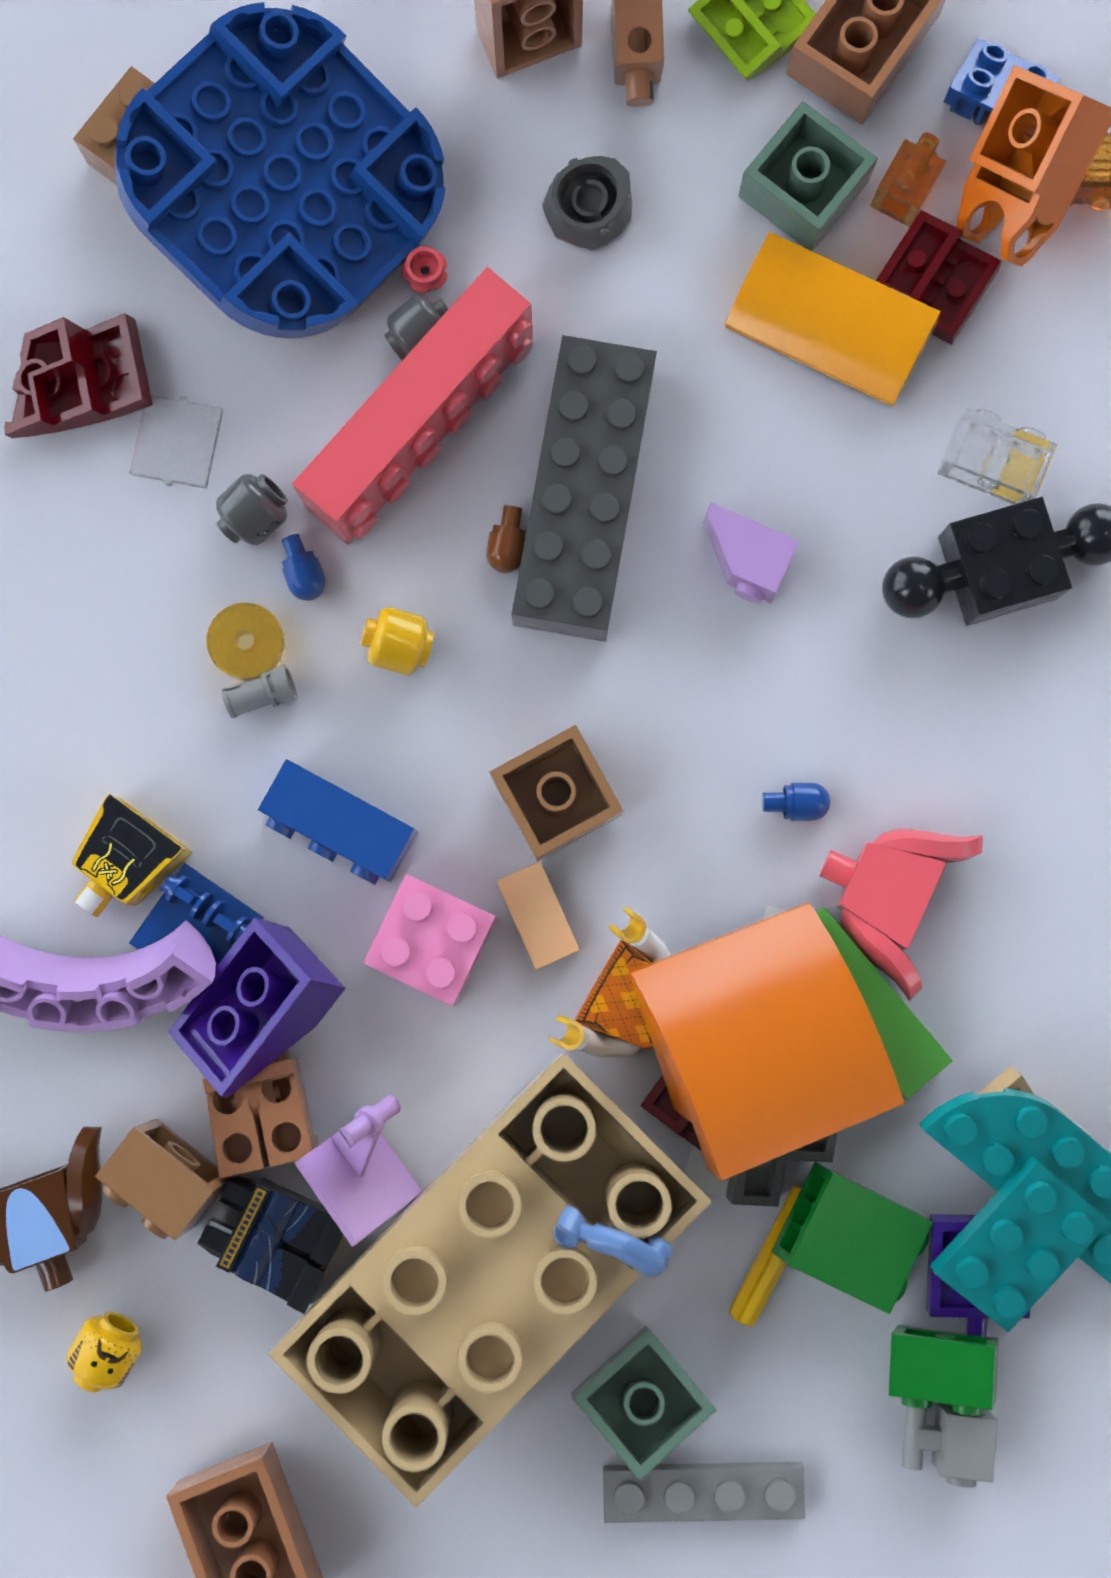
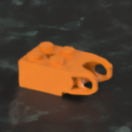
[957,65,1111,266]

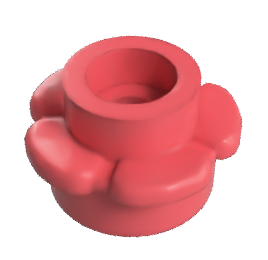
[402,246,447,293]

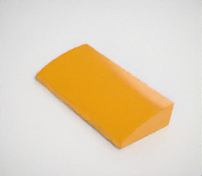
[725,231,941,407]

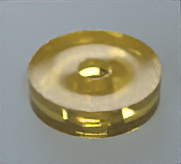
[206,603,286,681]

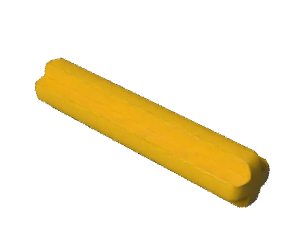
[729,1186,802,1327]

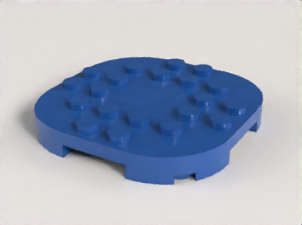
[114,2,446,338]

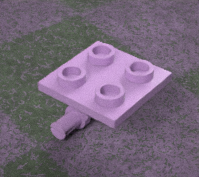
[294,1095,423,1247]

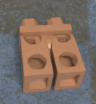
[203,1050,319,1179]

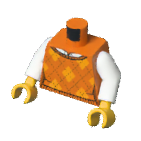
[549,907,671,1058]

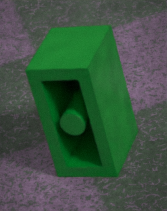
[888,1325,999,1416]

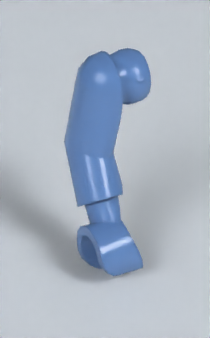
[554,1205,672,1276]

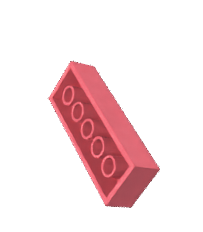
[292,267,534,545]

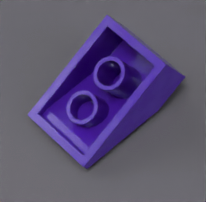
[168,917,346,1098]

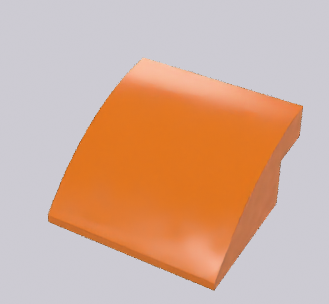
[628,903,905,1181]

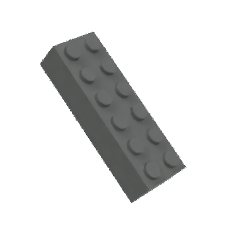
[511,335,657,642]

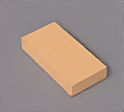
[497,861,580,970]

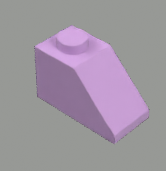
[704,502,800,604]

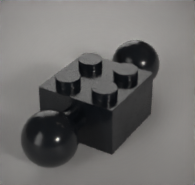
[882,496,1111,626]

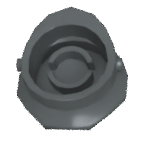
[542,156,632,251]

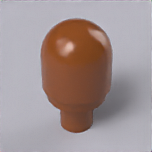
[486,505,526,573]

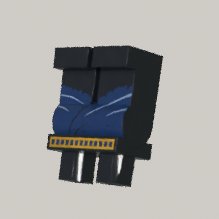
[197,1175,343,1314]

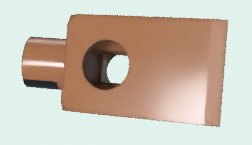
[610,0,664,107]

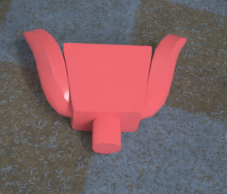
[819,829,983,1001]

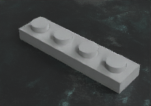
[603,1462,805,1523]

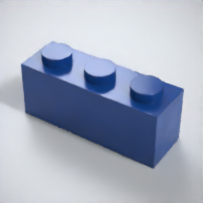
[257,759,418,885]

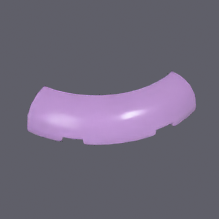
[0,920,216,1032]

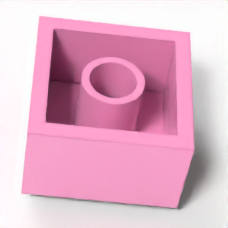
[363,874,497,1006]

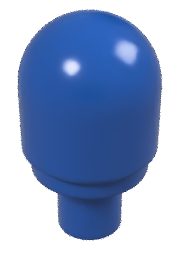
[281,534,326,601]
[762,783,831,821]

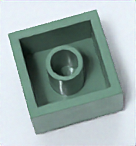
[738,101,878,251]
[571,1326,717,1481]

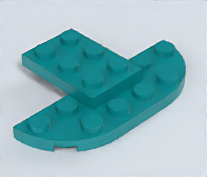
[919,1088,1111,1333]

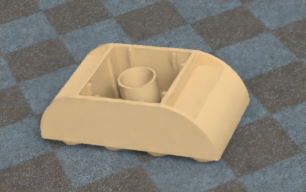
[268,1053,712,1508]

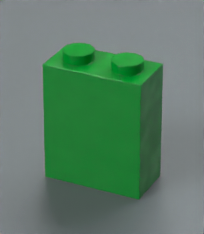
[771,1162,933,1314]

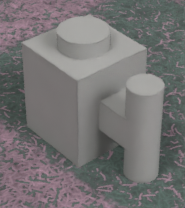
[902,1403,998,1488]

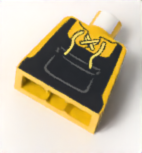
[72,794,193,917]

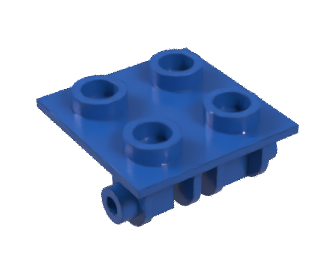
[943,37,1060,125]
[129,863,264,967]

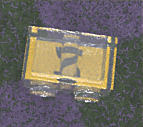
[937,409,1057,504]

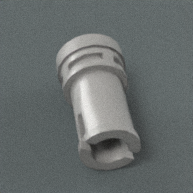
[222,664,298,718]

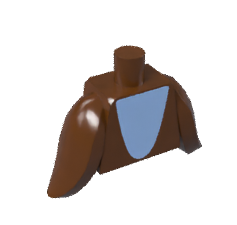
[0,1127,102,1291]

